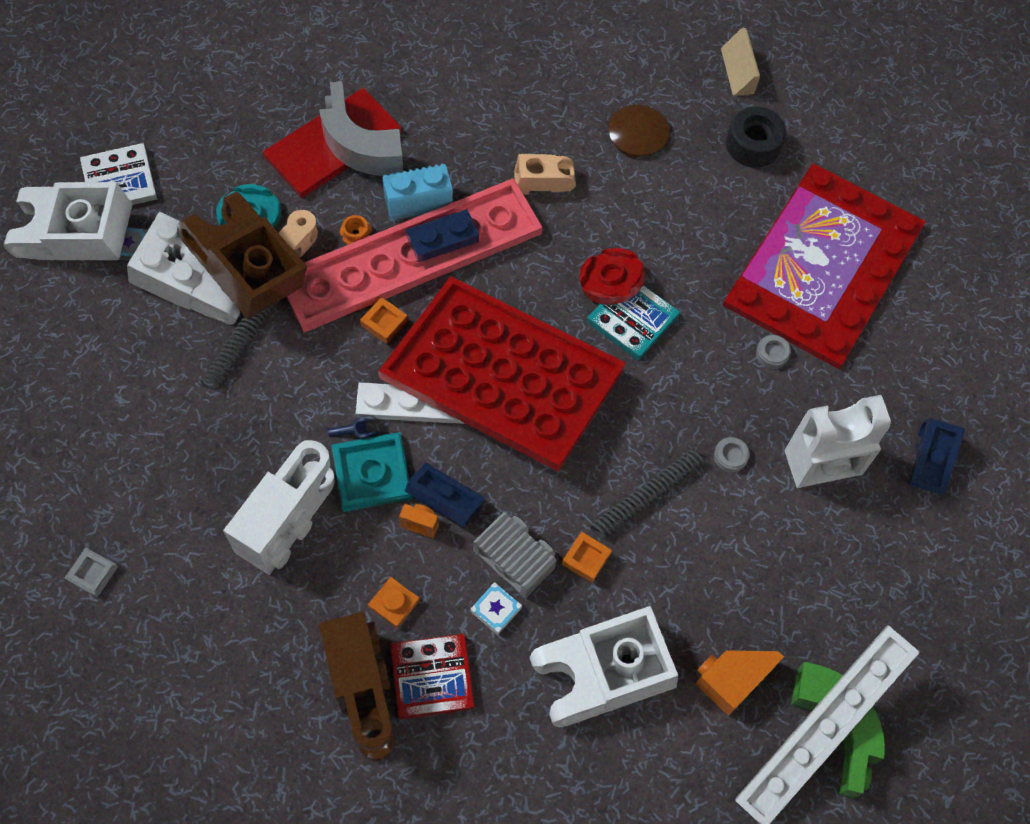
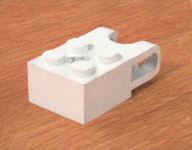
[4,182,133,260]
[127,212,240,325]
[784,395,891,488]
[223,440,335,575]
[530,606,678,727]

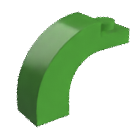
[791,662,885,798]

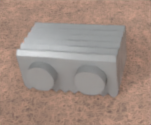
[473,512,557,599]

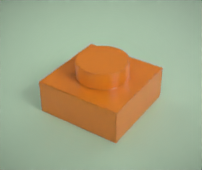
[360,297,408,344]
[399,503,439,539]
[562,531,612,583]
[368,577,420,629]

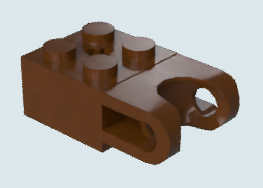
[178,192,307,320]
[318,611,395,761]

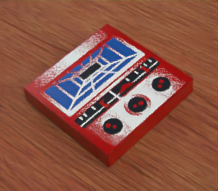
[390,633,474,720]

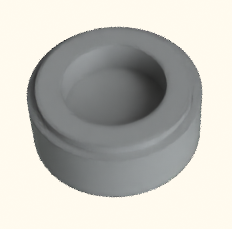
[756,335,791,369]
[714,437,750,472]

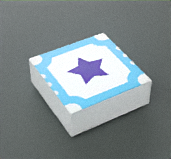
[470,582,522,635]

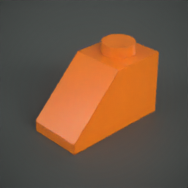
[696,650,784,716]

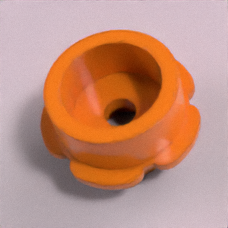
[340,215,372,245]

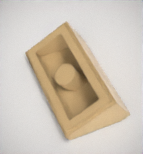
[721,28,760,96]

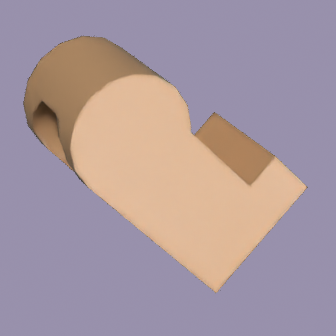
[514,154,576,195]
[279,210,318,258]

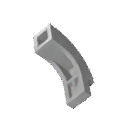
[319,81,403,176]

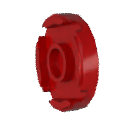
[579,248,646,305]

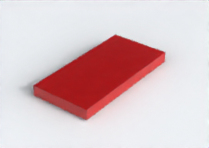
[263,87,402,199]

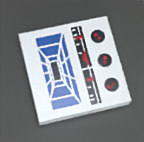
[80,143,157,205]

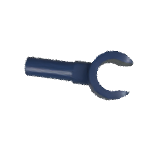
[328,416,379,438]

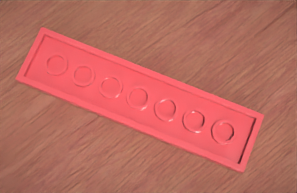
[286,178,543,333]

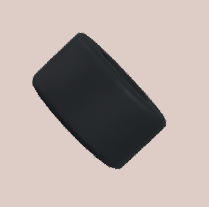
[726,106,786,168]

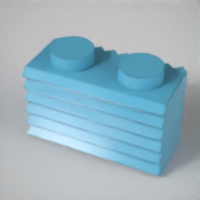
[382,163,453,221]

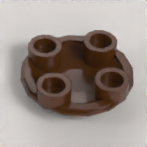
[608,104,669,158]

